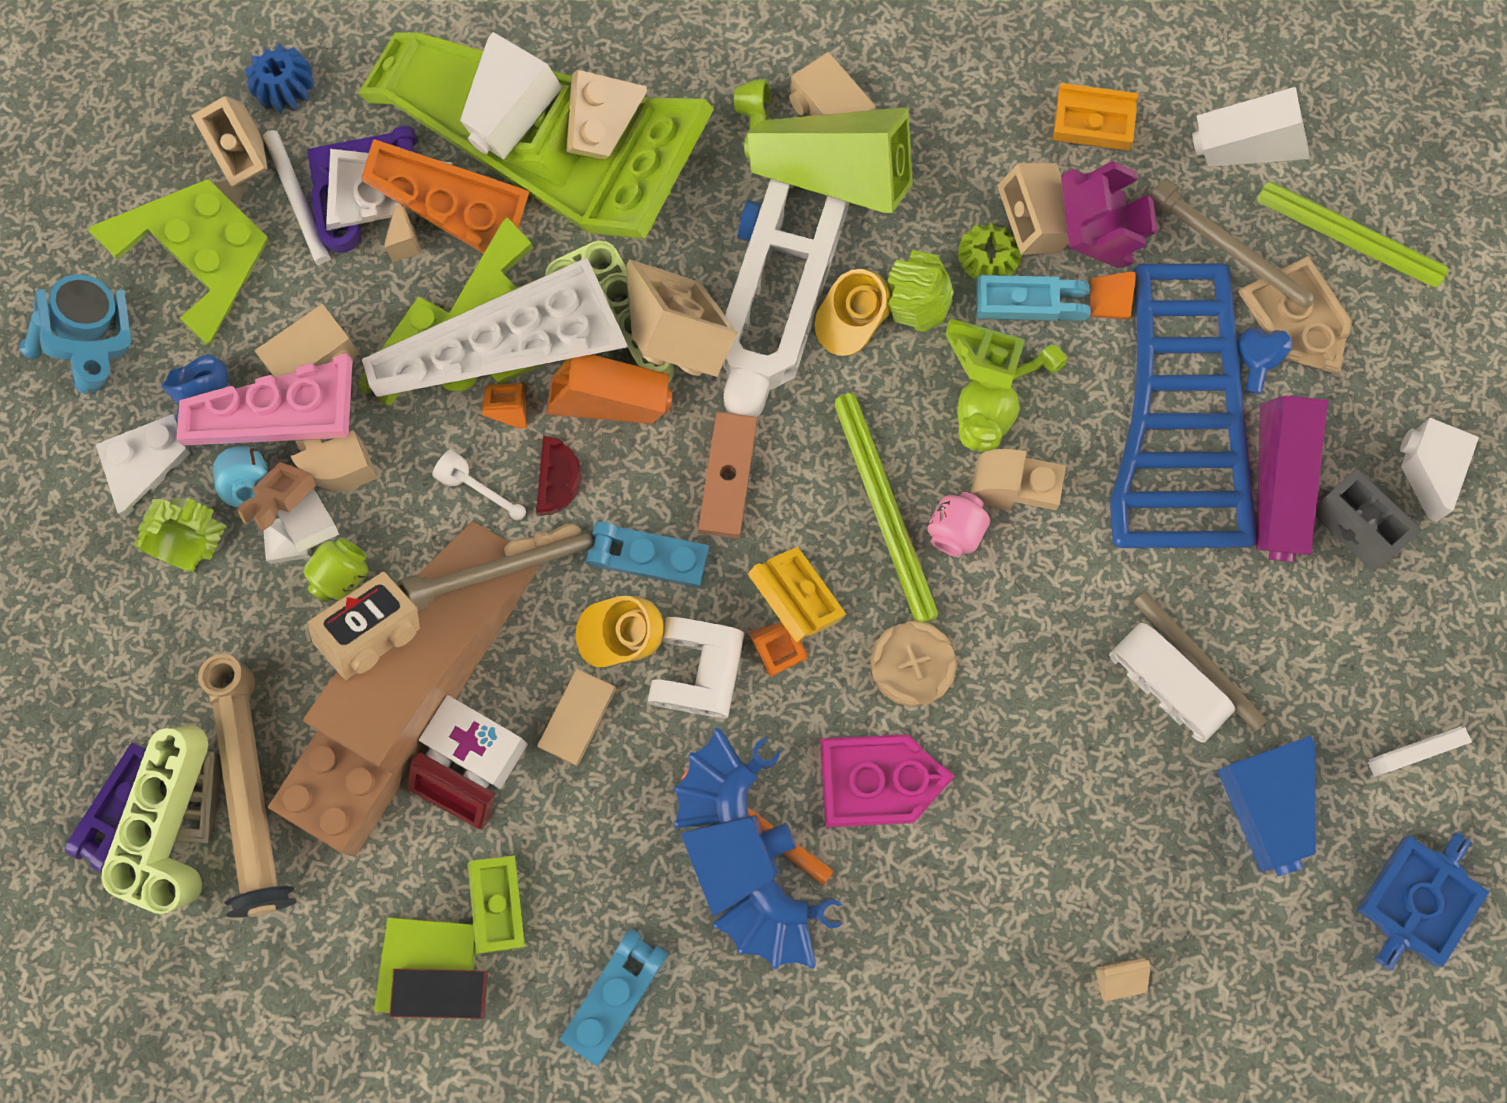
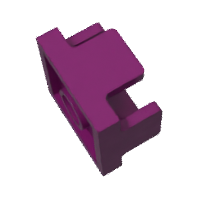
[1061,161,1157,268]

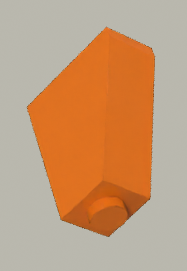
[546,354,672,424]

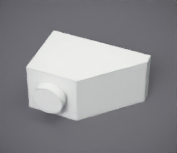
[1400,418,1479,522]

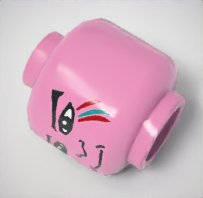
[927,492,990,557]

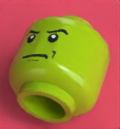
[304,537,368,602]

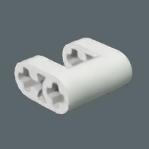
[647,617,745,719]

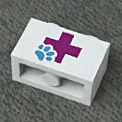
[419,695,528,789]

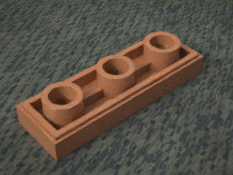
[698,412,757,539]

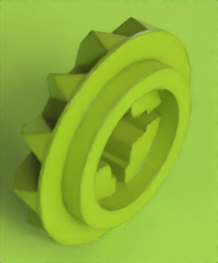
[958,221,1022,280]

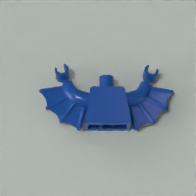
[674,728,843,969]

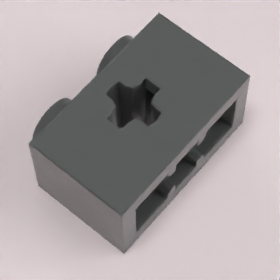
[1315,468,1422,571]

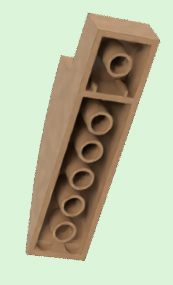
[267,521,541,857]

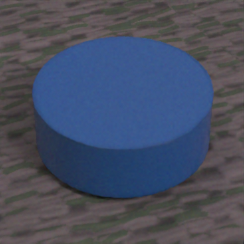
[737,199,762,242]

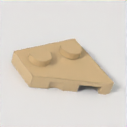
[567,70,647,160]

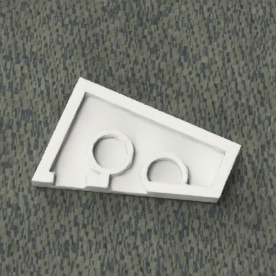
[326,149,452,230]

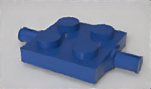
[1356,833,1489,971]

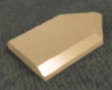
[1238,256,1352,374]

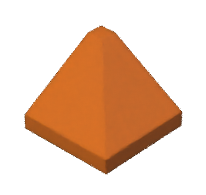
[1089,272,1136,320]
[482,383,527,429]
[747,622,808,677]

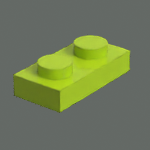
[467,855,525,955]

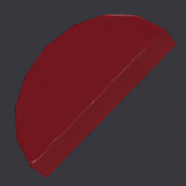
[536,435,582,517]

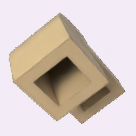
[291,430,378,491]
[971,449,1066,511]

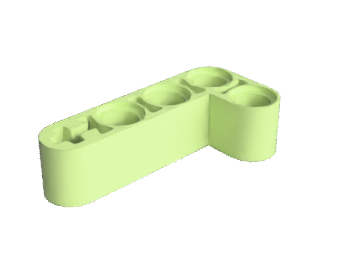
[545,241,675,382]
[101,725,208,914]

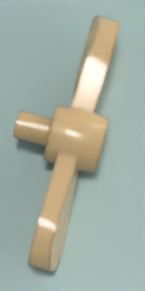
[504,523,582,556]

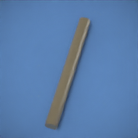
[1133,591,1268,732]

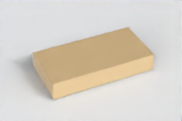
[537,669,616,767]

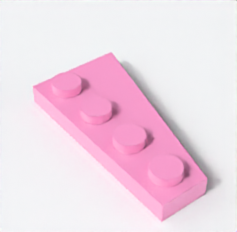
[176,353,353,446]

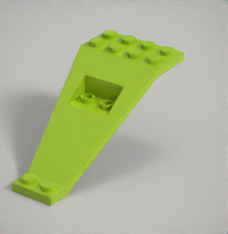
[358,32,714,239]

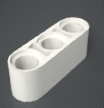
[1109,623,1235,743]

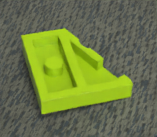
[945,318,1025,390]

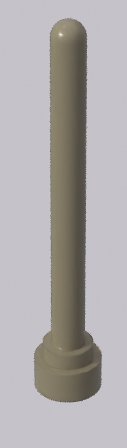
[1149,178,1314,307]
[397,533,594,611]

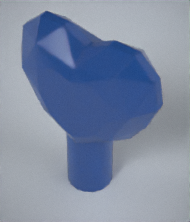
[1237,328,1292,395]

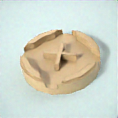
[870,621,957,707]

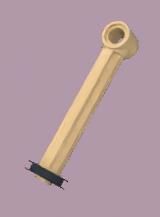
[198,654,297,918]

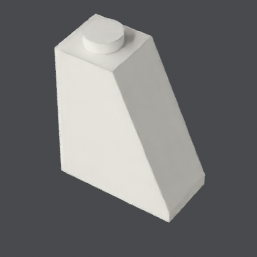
[460,32,563,159]
[1192,87,1310,167]

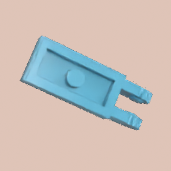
[976,275,1090,321]

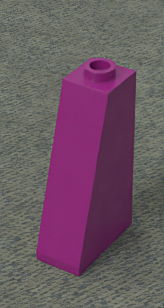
[1256,396,1328,562]

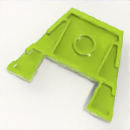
[87,179,268,346]
[444,217,547,384]

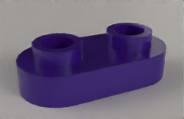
[311,176,362,253]

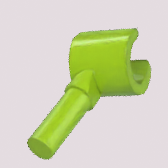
[1013,345,1068,380]

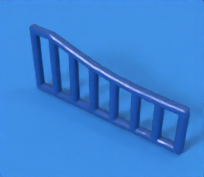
[1110,263,1257,548]

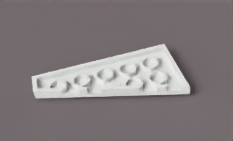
[362,258,628,397]

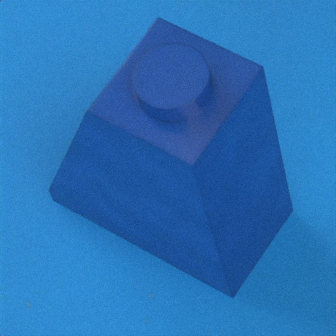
[1217,736,1316,876]

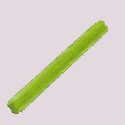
[835,393,938,623]

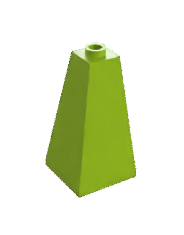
[744,108,912,213]

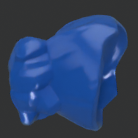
[161,354,229,424]

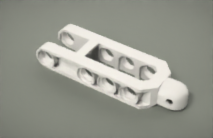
[723,179,850,417]

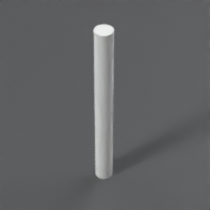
[263,130,331,265]

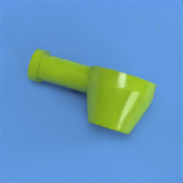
[734,79,771,131]

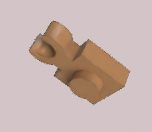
[237,462,316,530]

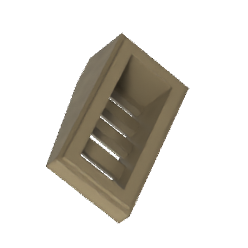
[175,751,223,844]

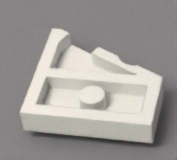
[95,414,190,517]

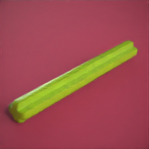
[1257,181,1449,287]

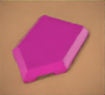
[820,734,955,828]

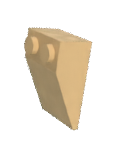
[626,259,738,377]

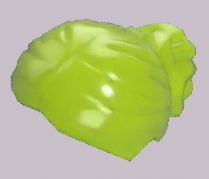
[957,380,1020,452]

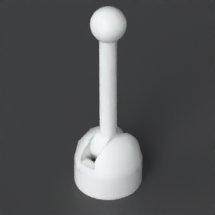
[433,449,526,521]

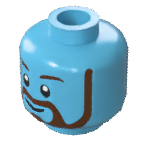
[213,446,270,508]

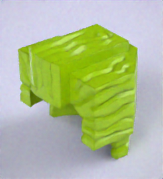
[888,250,954,332]
[133,498,227,572]

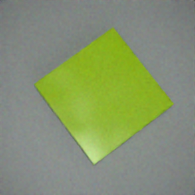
[374,917,476,1019]

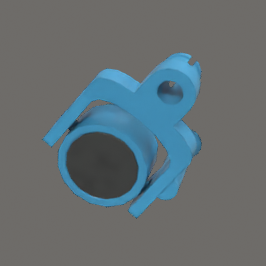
[19,274,131,394]

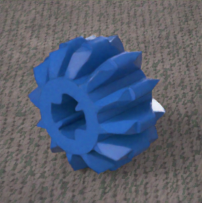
[245,43,315,113]

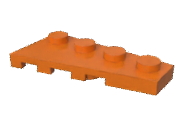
[362,139,529,254]

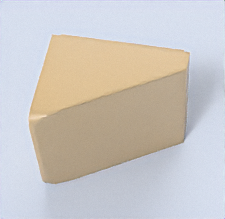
[385,204,422,262]
[1095,958,1151,1002]

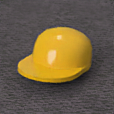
[815,269,892,356]
[575,596,664,667]

